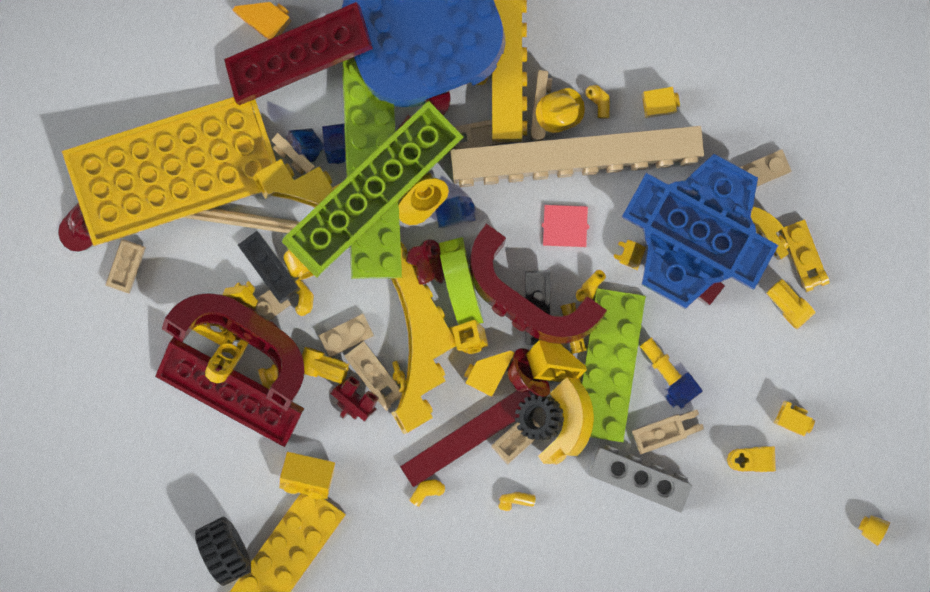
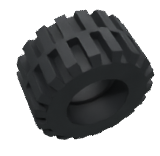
[195,516,251,586]

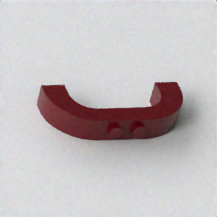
[469,223,607,344]
[162,293,304,411]

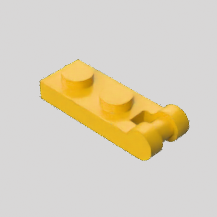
[781,219,830,293]

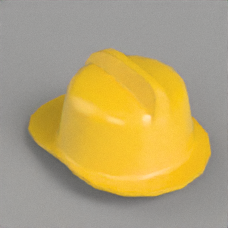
[535,88,585,133]
[398,173,449,225]

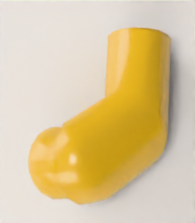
[585,85,610,119]
[576,270,606,302]
[295,279,314,316]
[409,479,445,507]
[498,492,536,511]

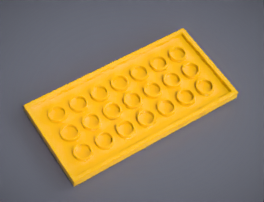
[62,97,276,247]

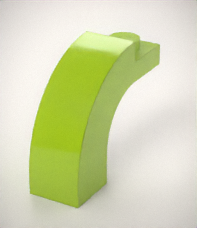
[439,237,484,325]

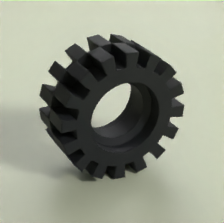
[515,395,564,440]

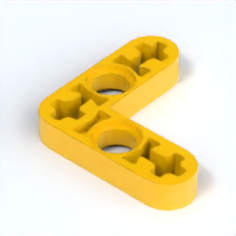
[193,323,249,383]

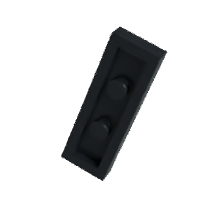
[238,231,301,304]
[525,270,550,345]

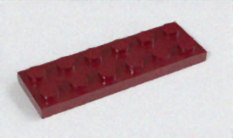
[224,2,373,106]
[155,337,305,447]

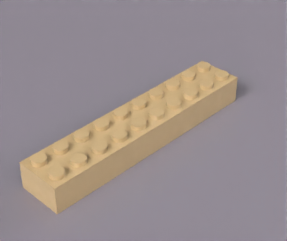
[451,126,704,187]

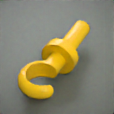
[392,361,406,393]

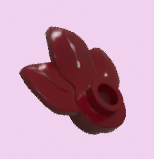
[406,239,445,285]

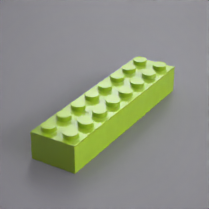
[282,101,463,278]

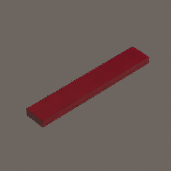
[400,390,531,487]

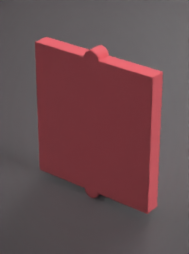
[541,205,589,247]

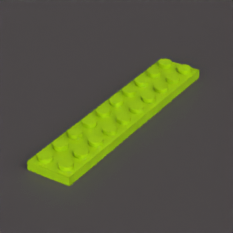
[342,57,402,279]

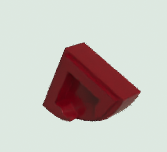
[426,92,451,116]

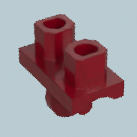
[330,376,379,422]

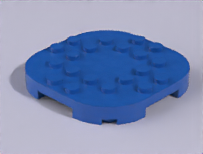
[342,0,505,108]

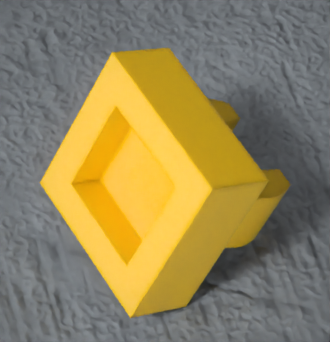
[613,240,646,271]
[222,281,258,309]

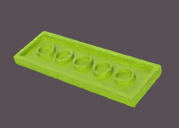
[582,288,646,442]

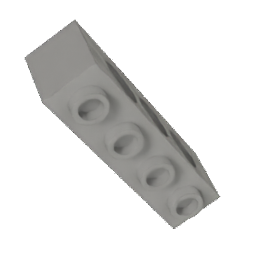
[588,445,693,513]

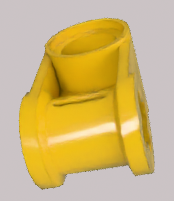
[727,446,776,472]

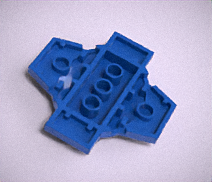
[622,154,778,309]

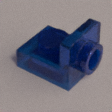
[322,123,346,164]
[286,128,325,162]
[435,196,476,228]
[664,371,703,409]

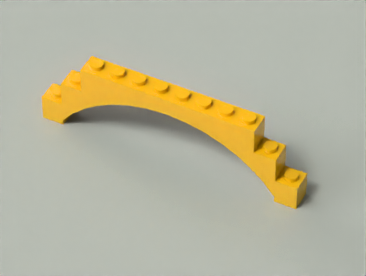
[253,159,456,434]

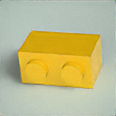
[279,452,335,499]

